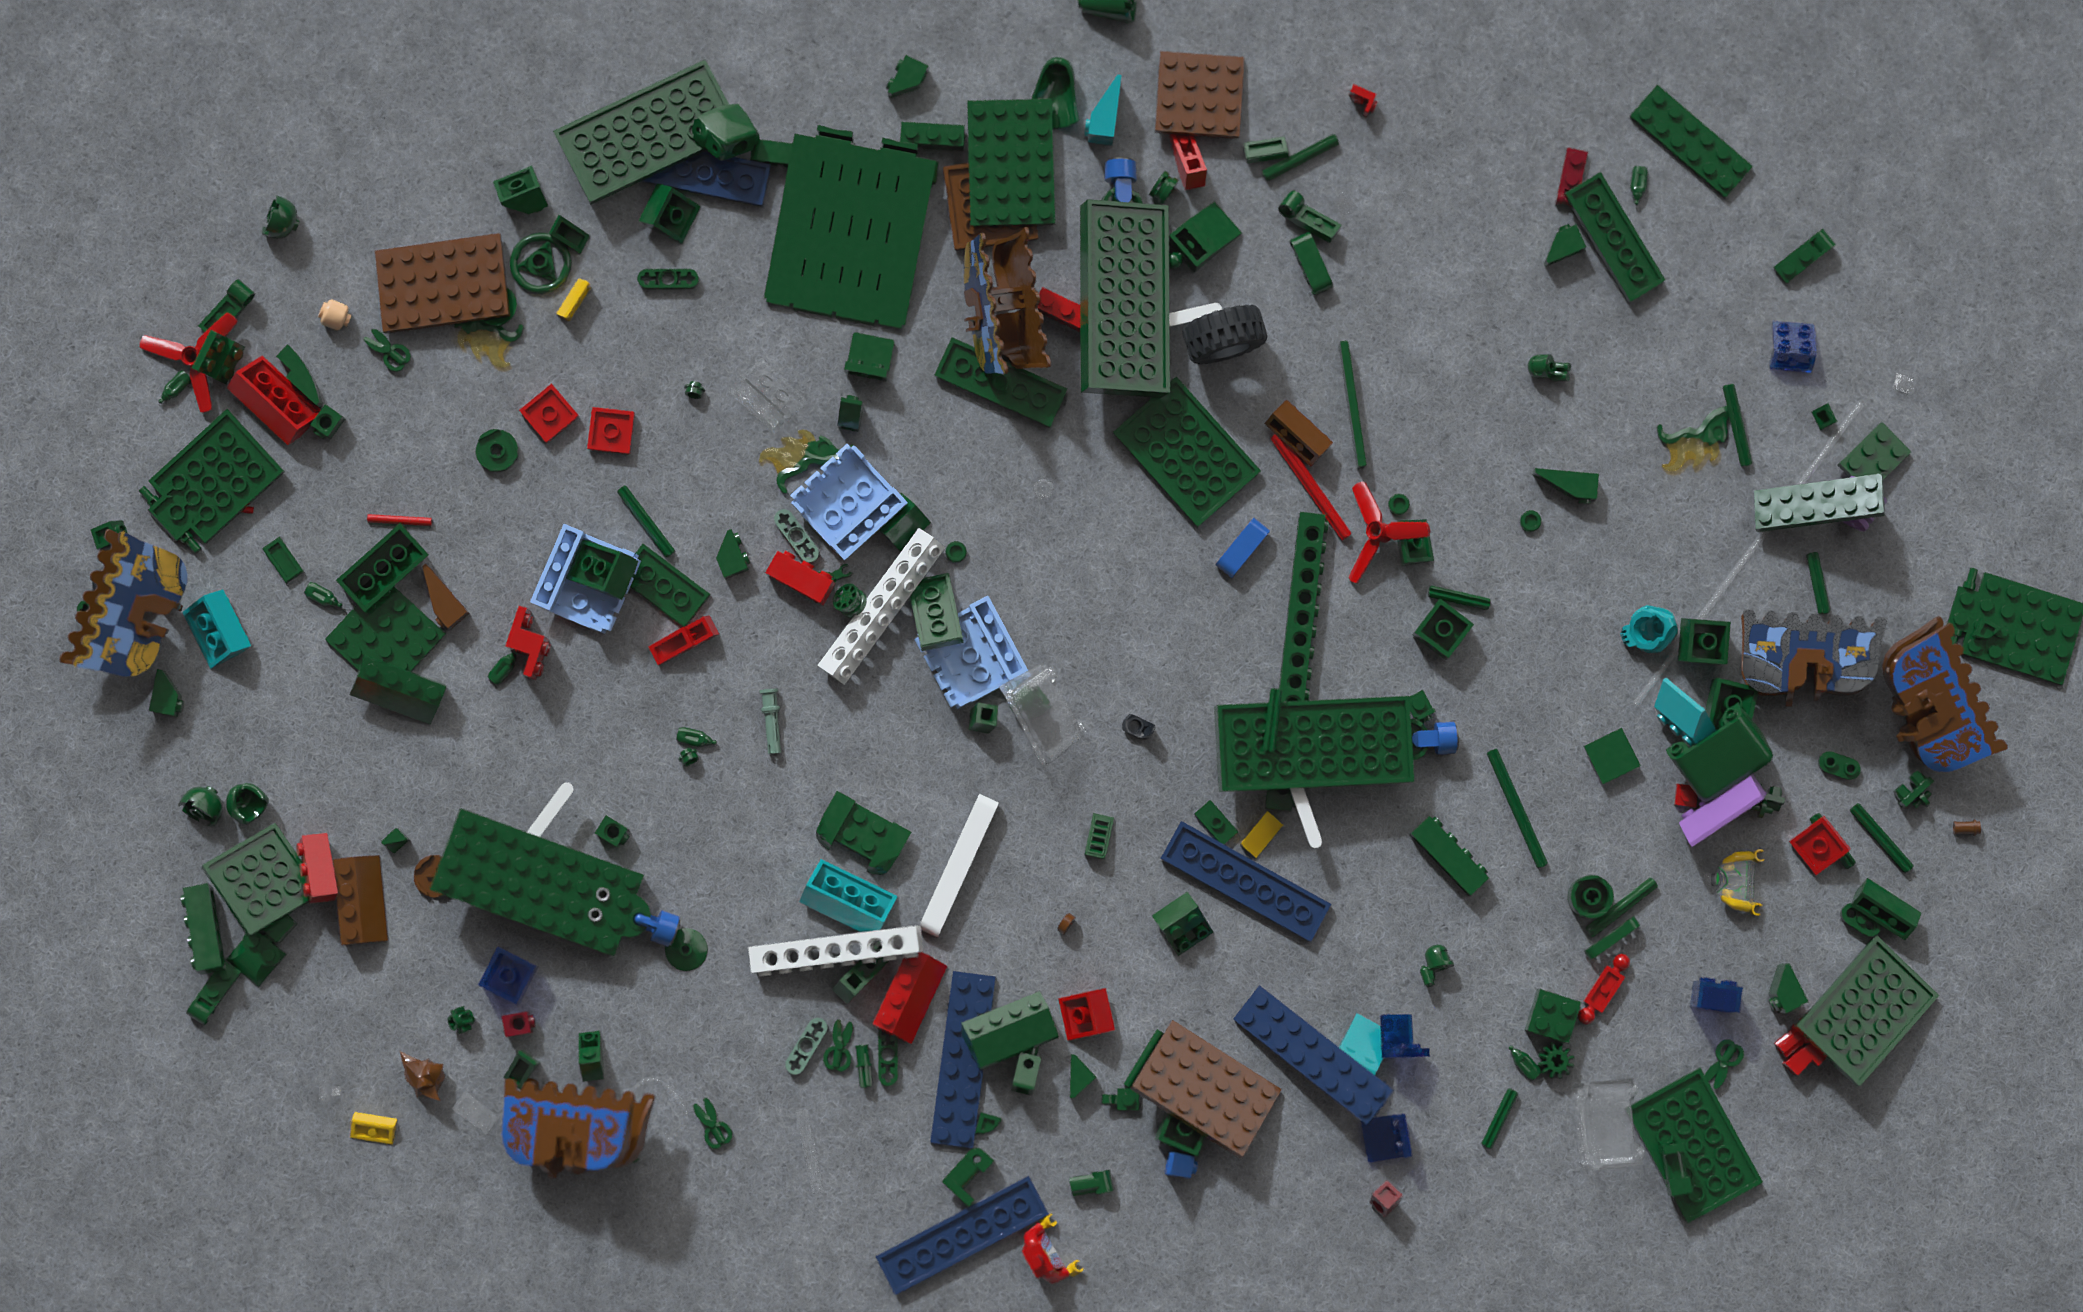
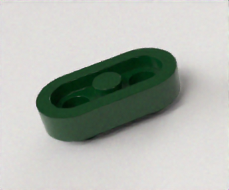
[1818,751,1861,780]
[1840,903,1881,936]

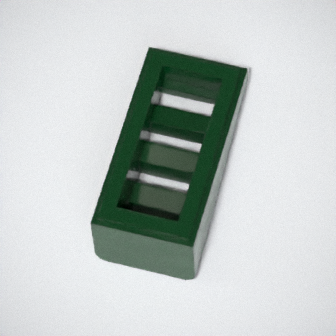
[1084,813,1114,859]

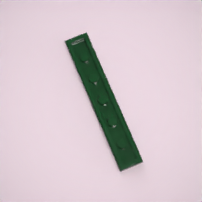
[1338,340,1367,469]

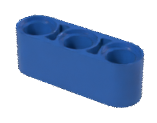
[1215,518,1270,578]

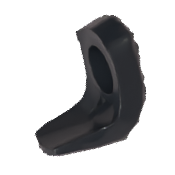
[1122,714,1155,740]

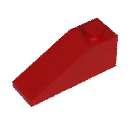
[1169,134,1207,190]

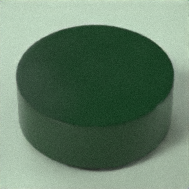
[1388,494,1410,515]
[1520,510,1542,532]
[945,541,967,563]

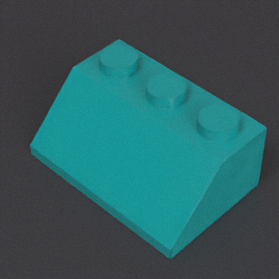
[182,589,251,669]
[1654,678,1717,747]

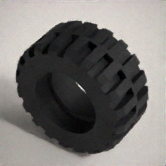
[1182,304,1268,364]

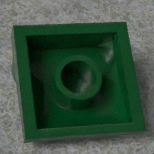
[226,931,287,987]

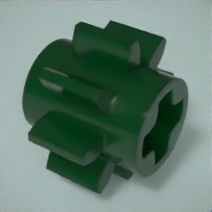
[447,1006,475,1034]

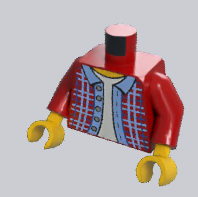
[1022,1214,1083,1284]

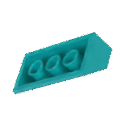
[799,859,898,933]

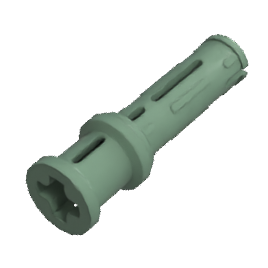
[759,689,782,754]

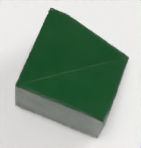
[381,828,410,854]

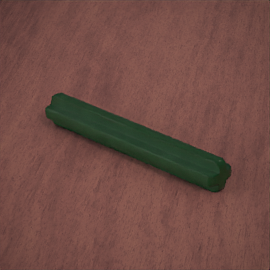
[1262,134,1339,181]
[1723,384,1753,467]
[617,485,675,557]
[1850,803,1914,873]
[1586,877,1658,937]

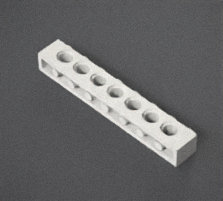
[818,528,946,685]
[748,926,923,976]

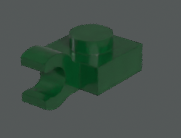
[1102,1088,1139,1110]

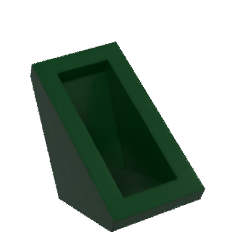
[549,215,591,254]
[503,1050,540,1090]
[1070,1054,1096,1098]

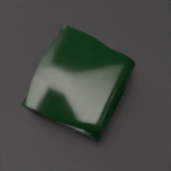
[692,104,760,161]

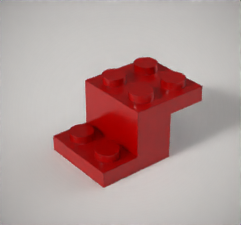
[505,606,551,680]

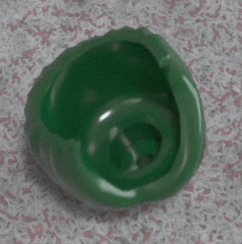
[226,783,269,825]

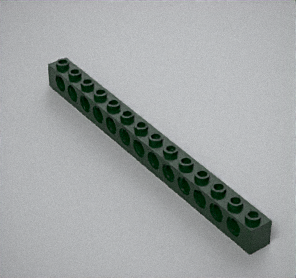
[1265,512,1329,812]

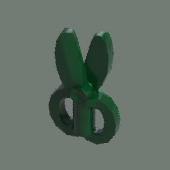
[363,329,411,372]
[823,1019,853,1071]
[1705,1039,1744,1089]
[693,1098,732,1149]

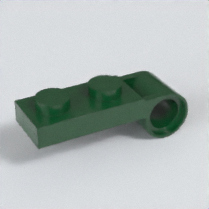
[1278,191,1342,243]
[1774,228,1836,284]
[198,279,255,332]
[186,961,241,1026]

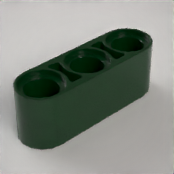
[1289,232,1333,296]

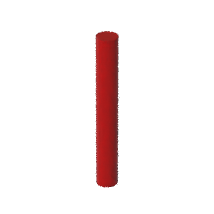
[367,514,432,526]

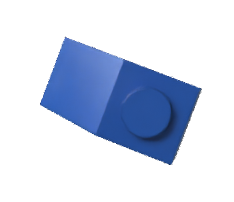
[1165,1151,1198,1178]

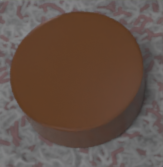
[1057,913,1076,935]

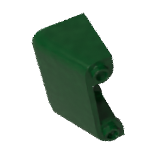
[1666,703,1773,802]

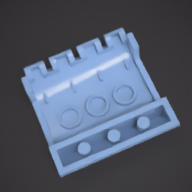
[790,444,908,560]
[530,524,641,634]
[914,596,1028,709]

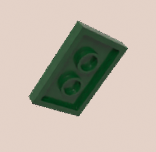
[1837,422,1912,480]

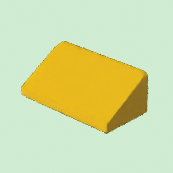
[556,279,591,321]
[1240,811,1283,858]
[350,1112,397,1145]

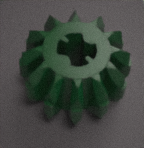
[1538,1042,1574,1079]

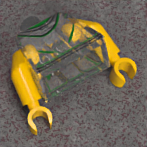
[1704,849,1765,916]

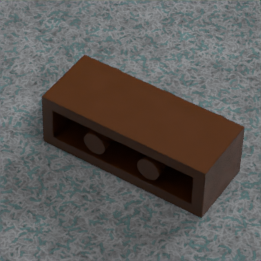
[1264,399,1333,467]

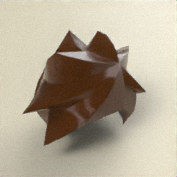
[399,1050,445,1101]

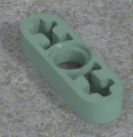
[774,509,819,563]
[785,1018,828,1074]

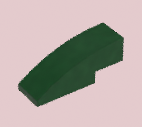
[276,344,323,408]

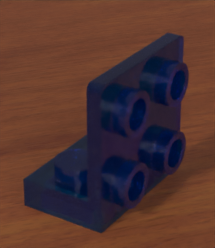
[1769,321,1817,372]
[1380,1014,1430,1058]
[1361,1113,1413,1163]

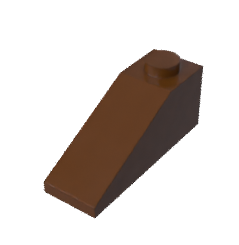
[422,563,470,630]

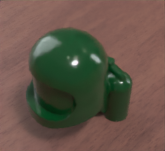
[1527,354,1571,382]
[1420,944,1455,988]

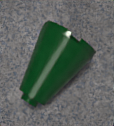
[1078,0,1137,23]

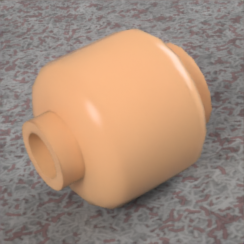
[318,299,351,331]

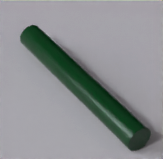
[1124,1029,1164,1088]

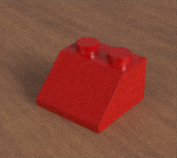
[1058,988,1115,1040]

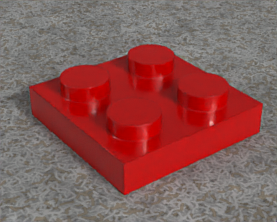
[519,383,580,443]
[587,407,635,455]
[1789,816,1851,875]

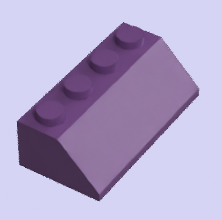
[1679,774,1767,847]

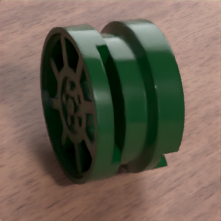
[1149,171,1179,205]
[833,583,867,618]

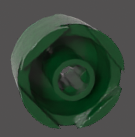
[1567,875,1614,919]

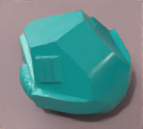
[1620,605,1678,653]

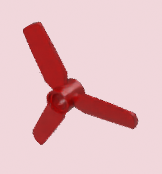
[139,313,238,413]
[1349,482,1431,583]

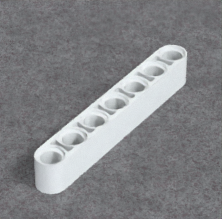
[919,794,999,937]

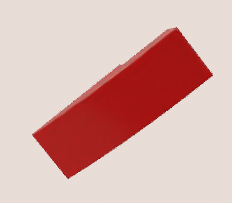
[648,615,719,665]
[1782,1042,1826,1076]

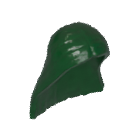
[1031,57,1079,129]

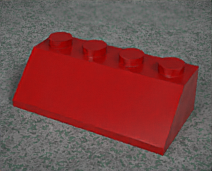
[227,355,320,445]
[872,952,948,1044]

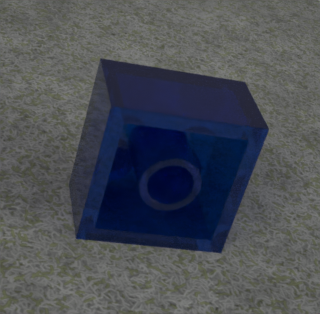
[478,946,539,1005]
[1690,977,1743,1013]

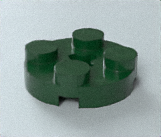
[475,429,519,472]

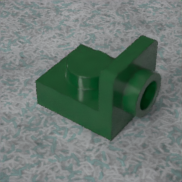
[90,520,127,550]
[1409,690,1436,723]

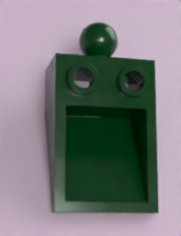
[1169,201,1242,273]

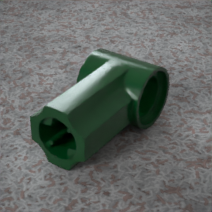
[1069,1169,1114,1196]

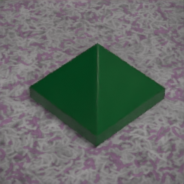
[1811,403,1837,431]

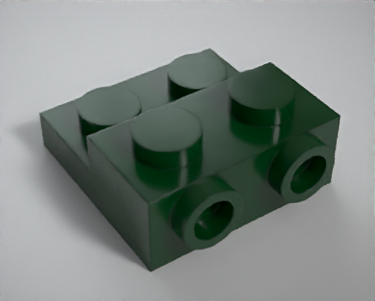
[192,330,245,384]

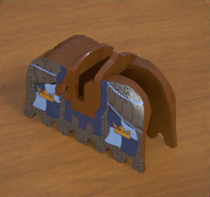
[1741,609,1888,707]

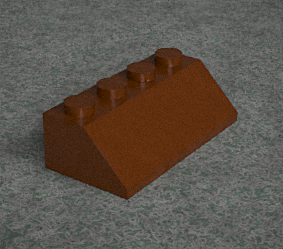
[333,855,388,945]

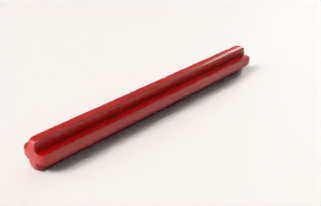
[1271,434,1352,540]

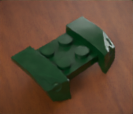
[816,791,912,875]

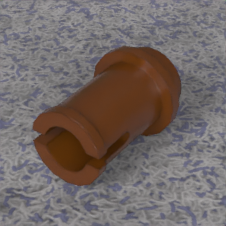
[1953,819,1981,836]

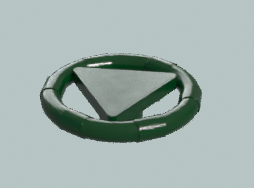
[510,233,571,294]

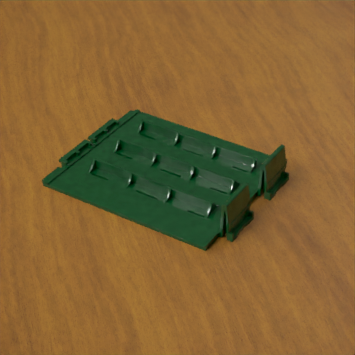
[764,125,936,328]

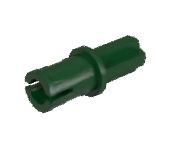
[855,1044,873,1088]

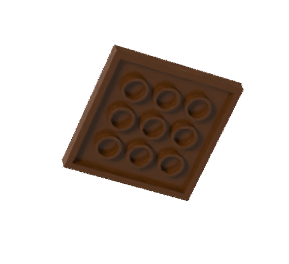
[1155,51,1244,139]
[943,163,1038,251]

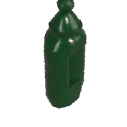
[1630,166,1648,205]
[158,370,191,404]
[304,582,342,608]
[487,651,519,685]
[676,727,717,747]
[1509,1045,1541,1081]

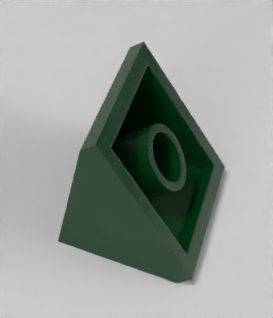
[879,493,931,552]
[1397,519,1434,566]

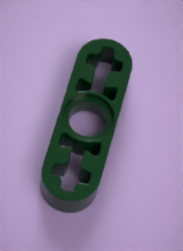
[637,269,699,289]
[1584,916,1641,960]
[878,1030,898,1086]

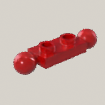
[1578,954,1630,1025]

